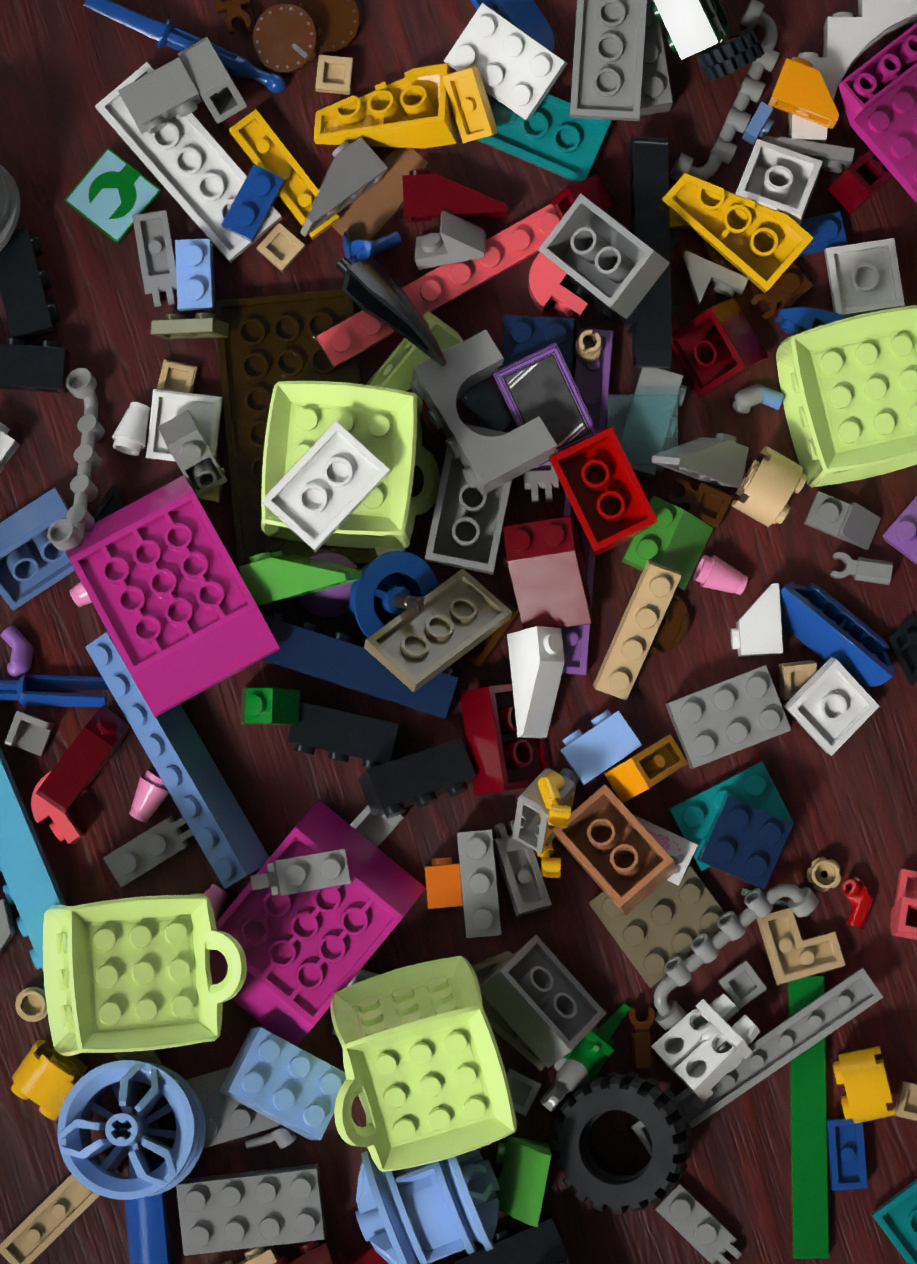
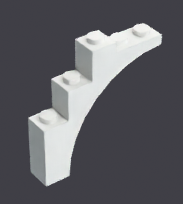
[788,0,917,143]

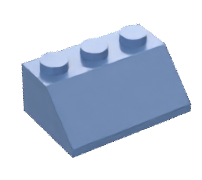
[0,487,75,611]

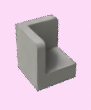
[5,711,55,756]
[350,805,404,847]

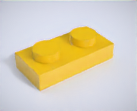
[442,65,498,143]

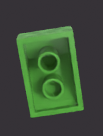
[239,551,364,607]
[495,1135,551,1227]

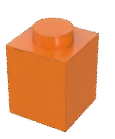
[425,857,463,909]

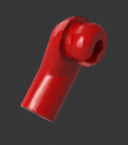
[842,877,873,930]

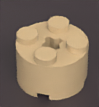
[731,446,808,527]

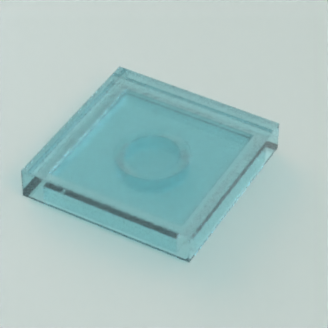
[607,395,678,465]

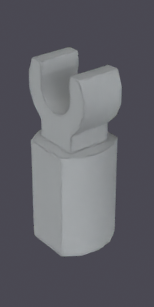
[830,552,893,585]

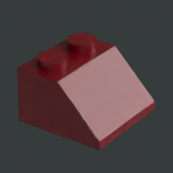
[672,298,768,398]

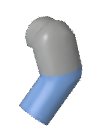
[733,384,785,415]

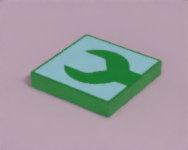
[64,148,162,245]

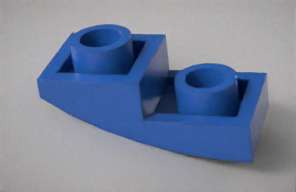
[775,307,848,335]

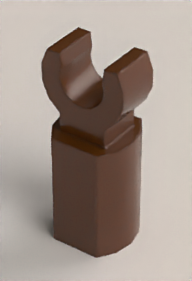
[628,1007,655,1068]

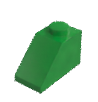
[241,688,300,725]

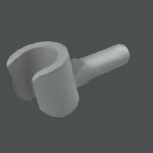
[245,1125,297,1149]

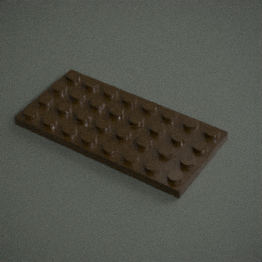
[214,289,377,575]

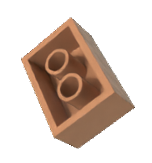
[552,784,678,916]

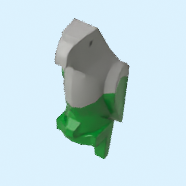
[540,1003,630,1112]

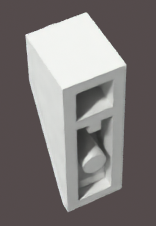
[507,626,565,738]

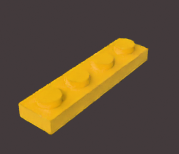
[229,109,340,240]

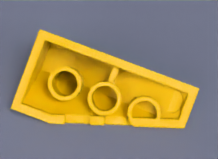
[314,63,458,149]
[662,173,814,293]

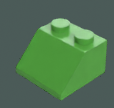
[622,495,714,591]

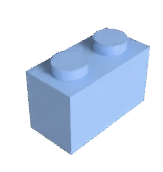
[175,239,215,316]
[560,709,642,785]

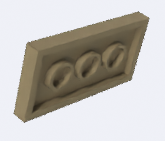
[364,569,513,692]

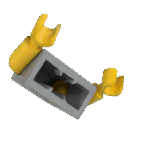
[512,768,579,878]

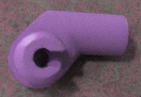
[0,624,34,678]

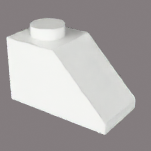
[731,583,783,657]

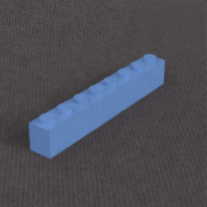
[85,631,269,889]

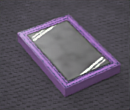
[492,343,598,468]

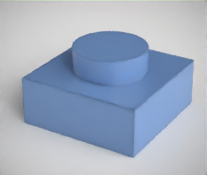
[742,101,774,146]

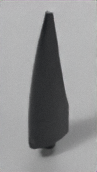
[336,257,447,367]

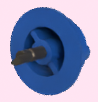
[348,551,438,638]

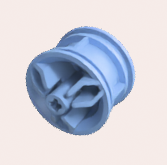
[57,1060,206,1200]
[355,1149,500,1264]

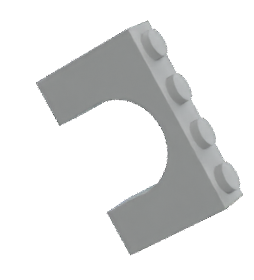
[410,330,557,496]

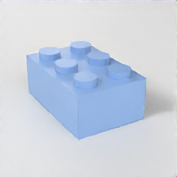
[219,1027,346,1140]

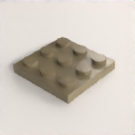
[588,856,725,988]

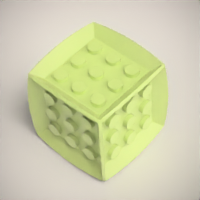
[776,305,917,488]
[261,381,440,548]
[43,893,247,1056]
[330,956,517,1172]

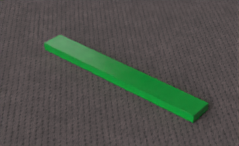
[788,975,829,1259]

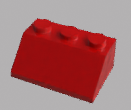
[549,427,658,556]

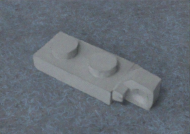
[250,849,351,896]

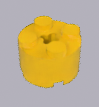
[10,1040,88,1121]
[833,1046,896,1124]

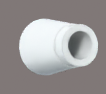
[112,402,150,456]

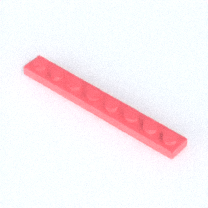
[316,203,560,368]

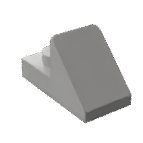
[415,211,486,270]
[681,251,749,307]
[804,491,881,550]

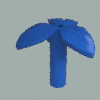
[343,231,401,264]

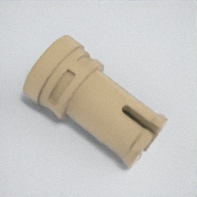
[574,330,602,362]

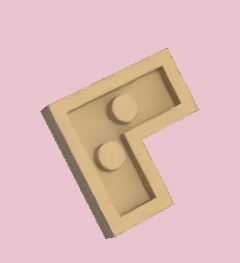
[756,908,845,985]

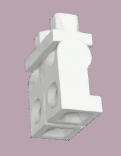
[651,993,760,1103]

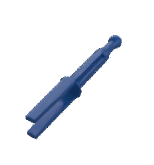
[84,0,286,94]
[0,674,110,708]

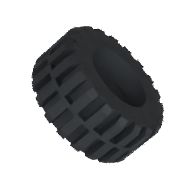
[551,1071,692,1214]

